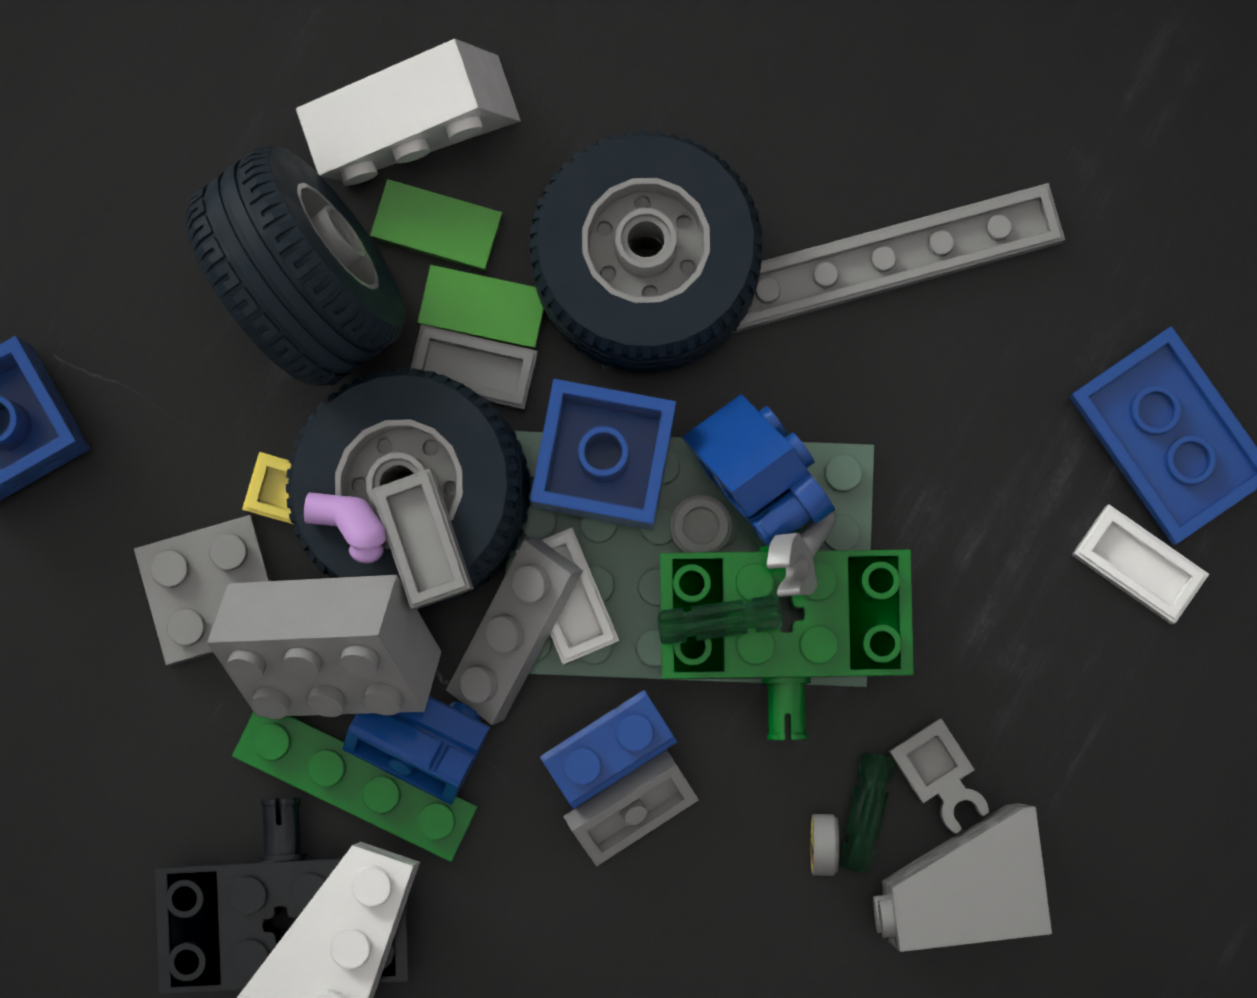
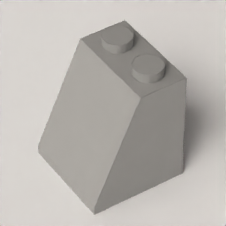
[873,803,1052,952]

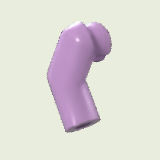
[304,492,386,563]

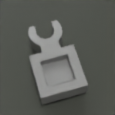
[888,718,989,834]

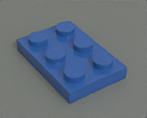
[1069,326,1257,545]

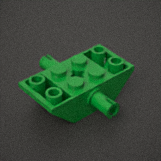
[660,527,914,740]

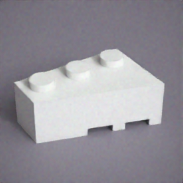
[296,39,521,186]
[237,842,420,998]

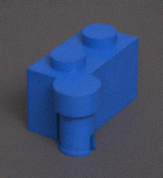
[682,394,835,549]

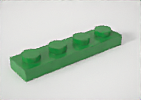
[232,711,479,862]

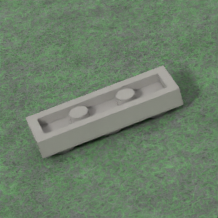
[446,537,583,725]

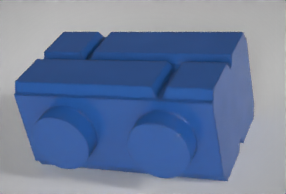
[540,690,677,809]
[343,696,490,805]

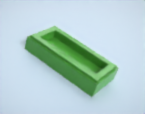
[370,179,503,272]
[417,265,545,350]

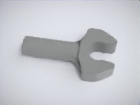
[767,513,836,597]

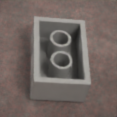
[207,575,442,719]

